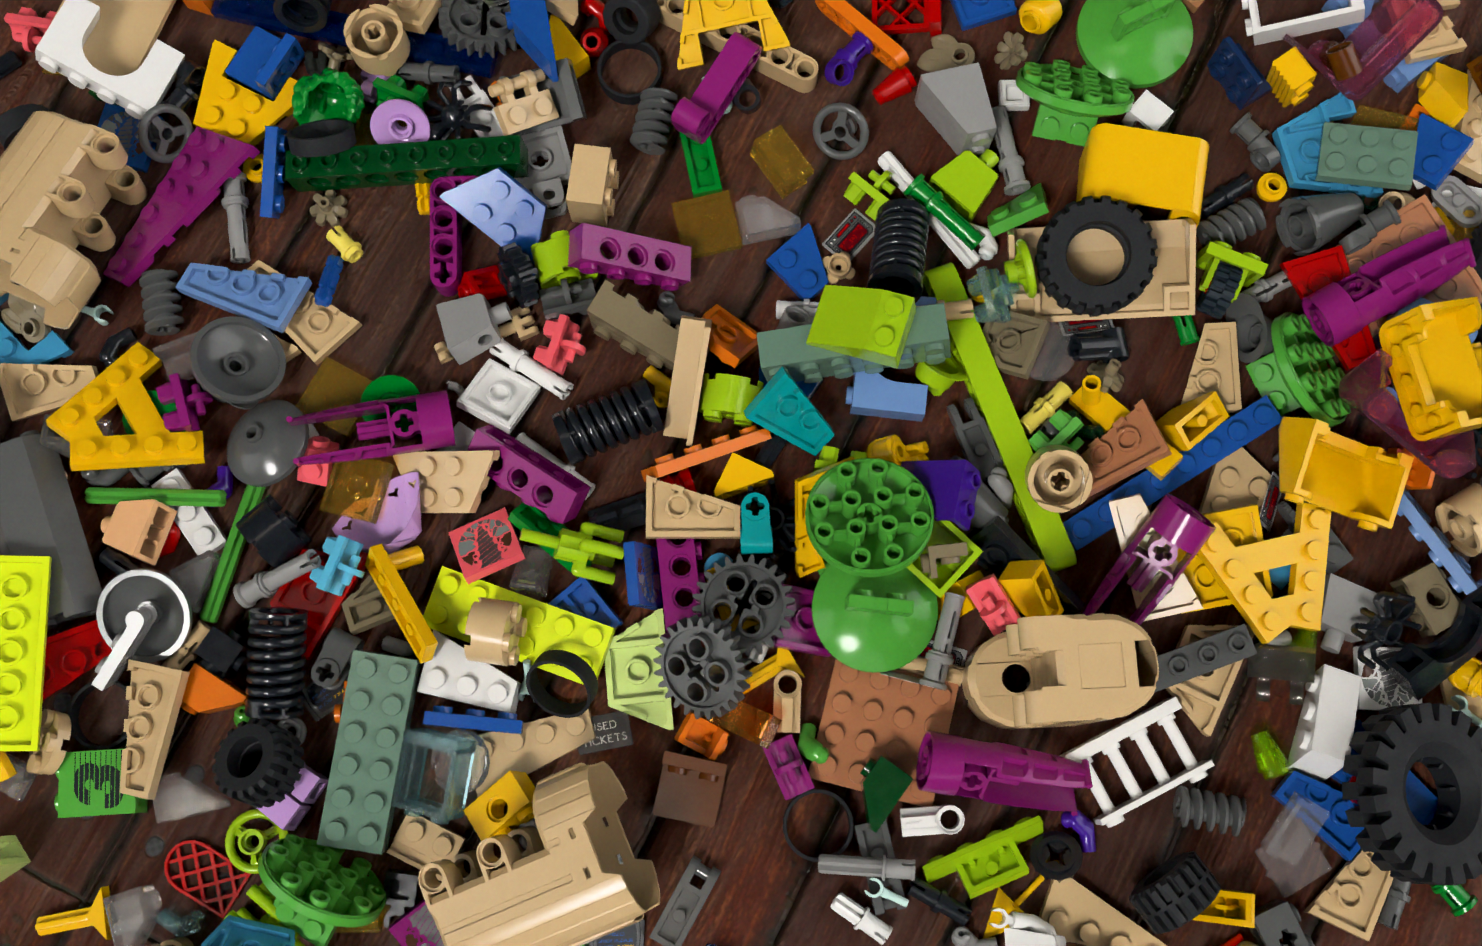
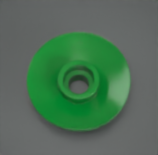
[360,375,420,432]

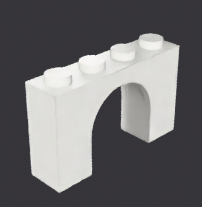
[35,0,185,120]

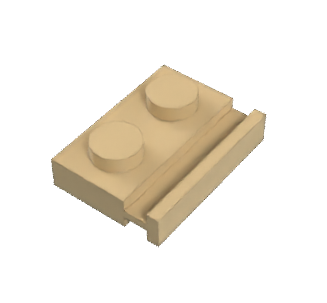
[386,810,467,881]

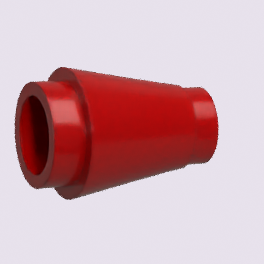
[580,27,609,57]
[872,65,917,106]

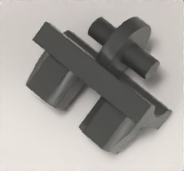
[539,278,596,320]

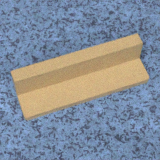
[663,315,712,447]

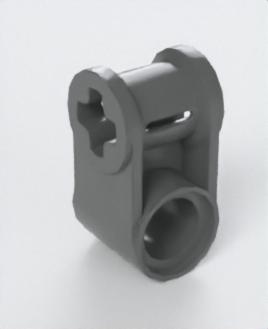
[311,627,365,691]

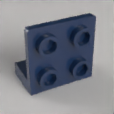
[1207,36,1272,110]

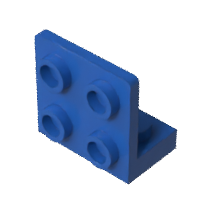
[225,26,305,100]

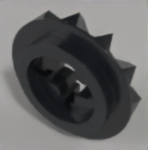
[1030,831,1083,883]

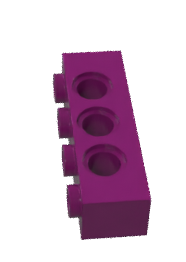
[568,223,691,291]
[467,425,591,524]
[656,539,705,632]

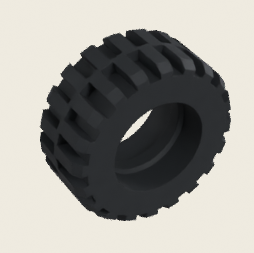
[1035,195,1158,317]

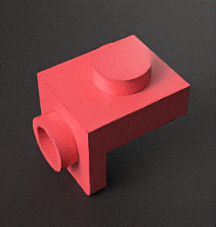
[297,436,340,487]

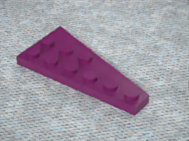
[103,126,260,287]

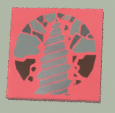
[448,507,526,584]

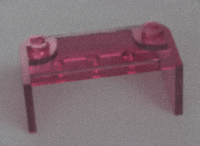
[1282,0,1443,101]

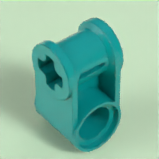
[740,492,773,554]

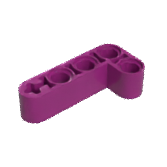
[671,31,762,145]
[430,175,478,297]

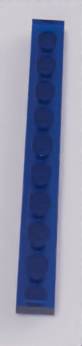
[211,0,499,78]

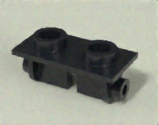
[587,492,646,541]

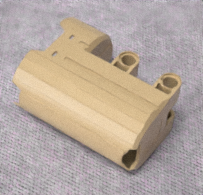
[0,111,147,329]
[962,613,1159,730]
[418,761,660,946]

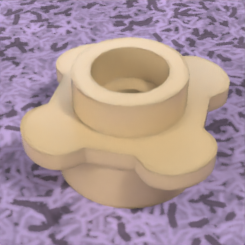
[822,251,855,284]

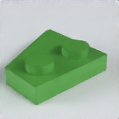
[987,183,1049,237]

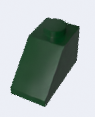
[860,756,913,833]

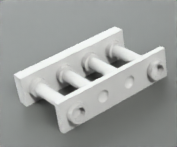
[1059,697,1215,828]

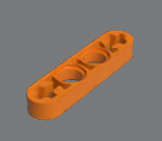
[815,0,909,70]

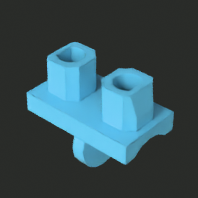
[309,535,365,596]

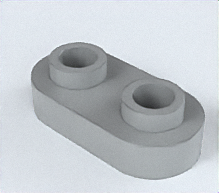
[1431,175,1482,228]

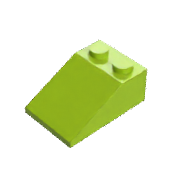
[806,285,916,369]

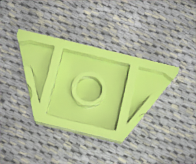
[605,608,674,730]

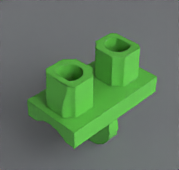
[1028,409,1085,452]

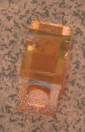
[704,701,782,749]

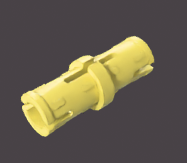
[1019,381,1073,436]

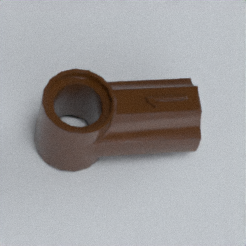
[1319,40,1363,81]

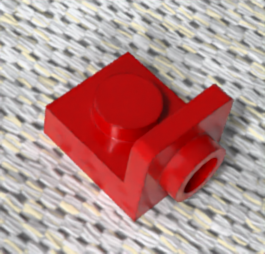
[458,265,507,300]

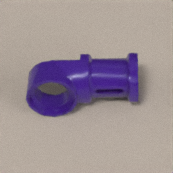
[825,31,874,86]

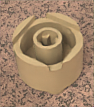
[343,4,410,77]
[1025,445,1093,513]
[1435,482,1482,557]
[464,597,527,666]

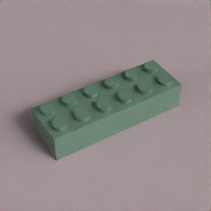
[756,303,951,383]
[316,649,421,855]

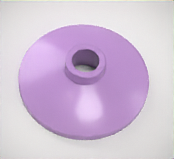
[370,99,431,144]

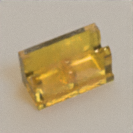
[750,125,814,199]

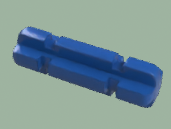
[314,254,344,307]

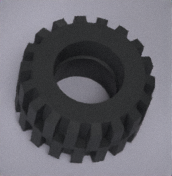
[212,718,305,808]
[1129,851,1221,934]

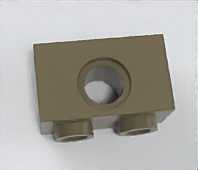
[1389,562,1461,638]

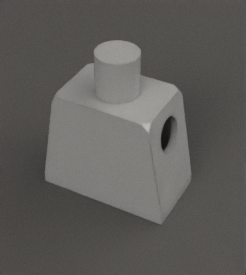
[436,293,513,365]
[1320,573,1385,654]

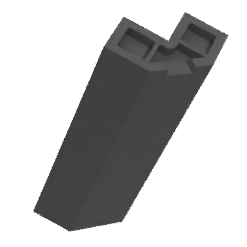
[0,430,102,631]

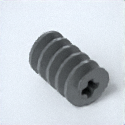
[630,88,678,155]
[1196,197,1266,248]
[139,269,184,336]
[1173,785,1247,837]

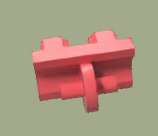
[4,7,57,53]
[533,314,586,376]
[966,573,1021,636]

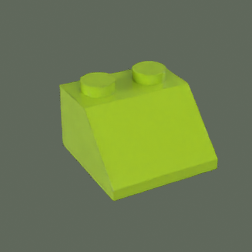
[906,521,983,598]

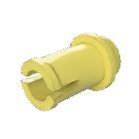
[326,225,363,263]

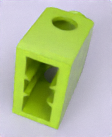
[929,149,999,223]

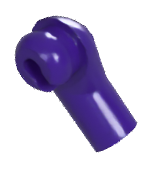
[1061,810,1097,852]

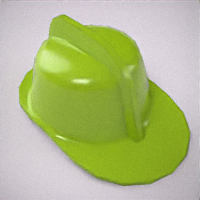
[915,354,966,397]

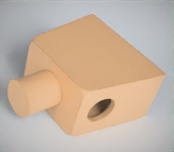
[100,499,177,566]

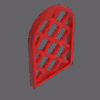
[164,840,253,919]

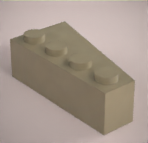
[587,279,714,374]

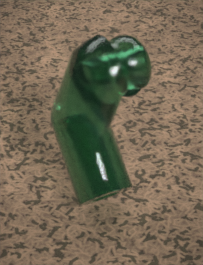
[1066,410,1104,440]

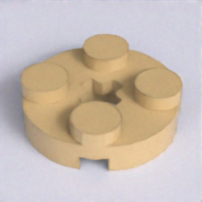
[26,709,71,775]

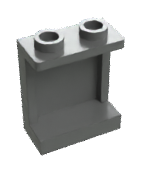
[499,58,588,136]

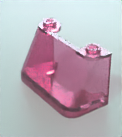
[1339,348,1477,479]

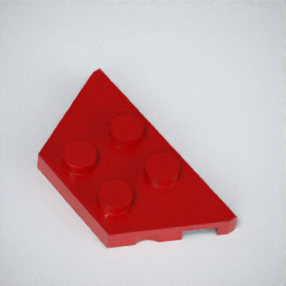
[270,549,368,660]

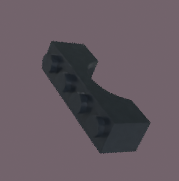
[1386,585,1482,701]

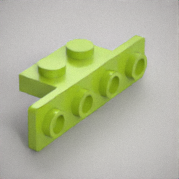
[922,816,1044,899]

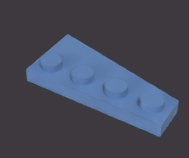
[175,263,312,333]
[1397,488,1482,595]

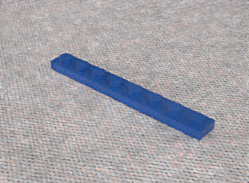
[1063,395,1282,552]

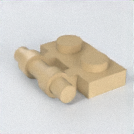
[488,69,559,136]

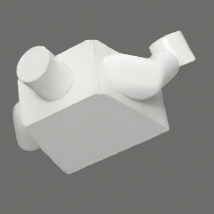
[989,907,1066,946]

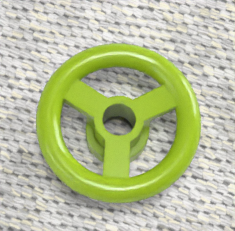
[1004,239,1037,298]
[225,809,289,874]

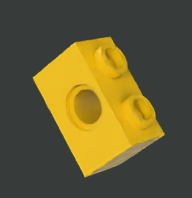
[463,770,535,841]

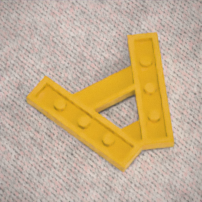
[46,342,205,471]
[1197,502,1331,644]

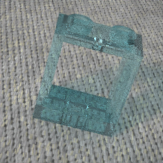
[392,728,477,824]

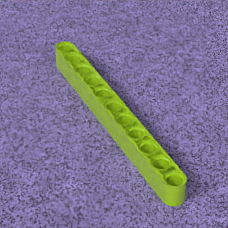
[923,262,1077,573]

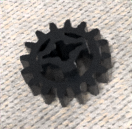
[497,242,540,309]

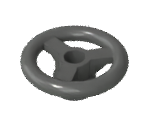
[812,102,869,160]
[138,104,194,163]

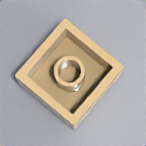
[566,144,619,226]

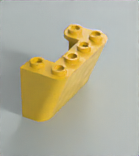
[1076,123,1210,229]

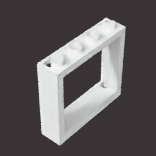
[1241,0,1365,46]

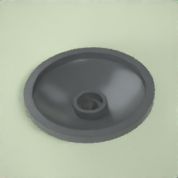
[189,316,286,404]
[227,400,309,487]
[96,568,193,663]

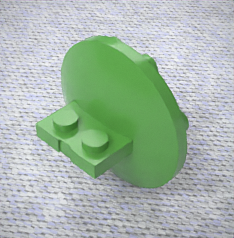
[1076,0,1193,89]
[1015,59,1135,146]
[1246,312,1351,427]
[805,458,934,577]
[811,565,938,673]
[258,834,386,946]

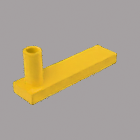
[1069,375,1183,481]
[365,543,438,664]

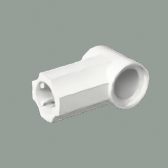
[900,804,965,837]

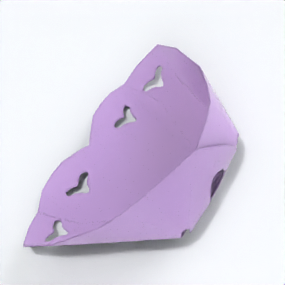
[332,472,422,554]

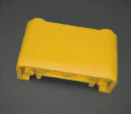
[1379,297,1482,441]
[1278,417,1414,532]

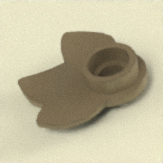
[917,34,975,72]
[1,294,51,343]

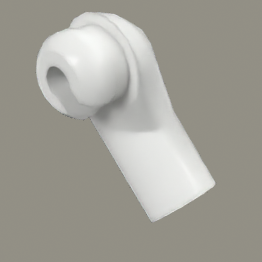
[969,222,998,260]

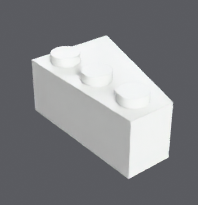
[417,629,521,714]
[1285,664,1361,782]

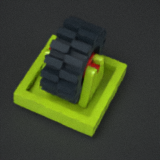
[1196,241,1268,319]

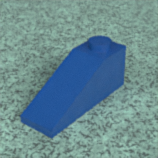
[505,0,559,82]

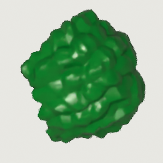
[292,68,365,125]

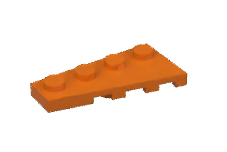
[641,425,772,482]

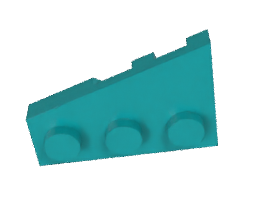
[744,366,835,456]

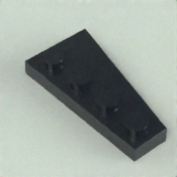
[967,515,1085,615]

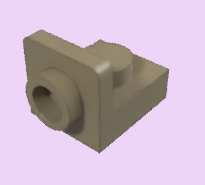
[920,542,968,579]

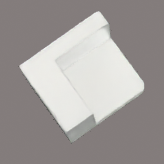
[1121,89,1174,131]

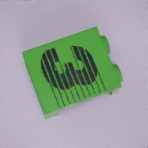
[54,748,148,818]

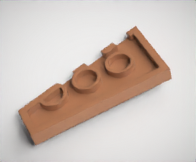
[1051,399,1172,497]

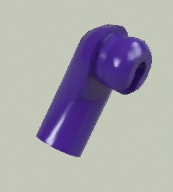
[205,466,233,507]

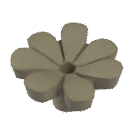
[994,31,1028,70]
[318,42,354,71]
[310,190,348,228]
[1087,359,1124,393]

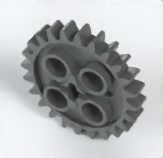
[438,0,517,58]
[692,554,795,658]
[653,615,752,720]

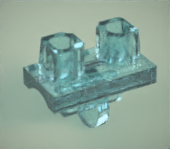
[967,266,1020,323]

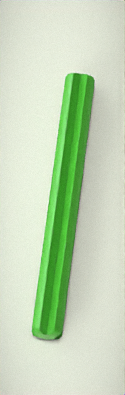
[200,485,266,623]
[85,487,227,507]

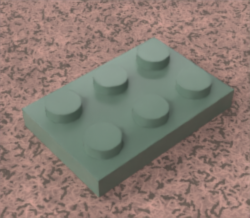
[1315,122,1418,191]

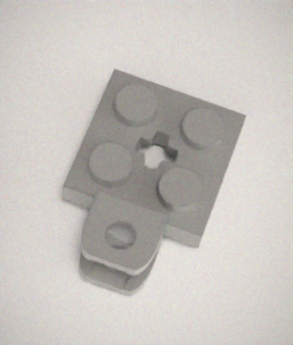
[514,125,571,219]

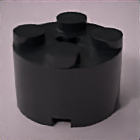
[236,494,312,568]

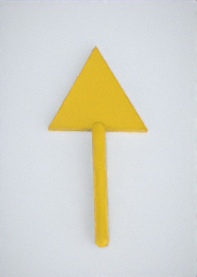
[982,860,1059,939]

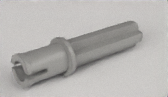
[818,854,915,881]

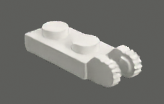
[449,75,513,138]

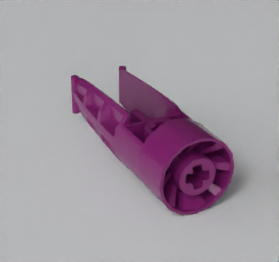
[1302,225,1477,347]
[286,390,456,467]
[1082,493,1216,626]
[916,730,1093,816]

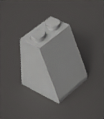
[914,62,997,157]

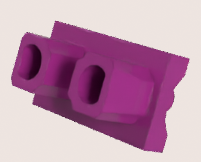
[156,373,213,432]
[762,734,815,801]

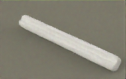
[878,151,980,269]

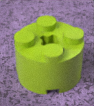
[530,230,598,290]
[698,373,764,427]

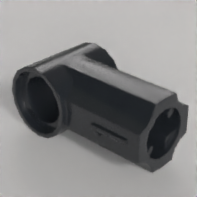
[1067,327,1130,364]

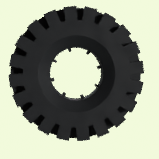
[1342,703,1482,885]

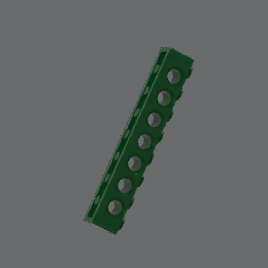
[285,135,528,192]

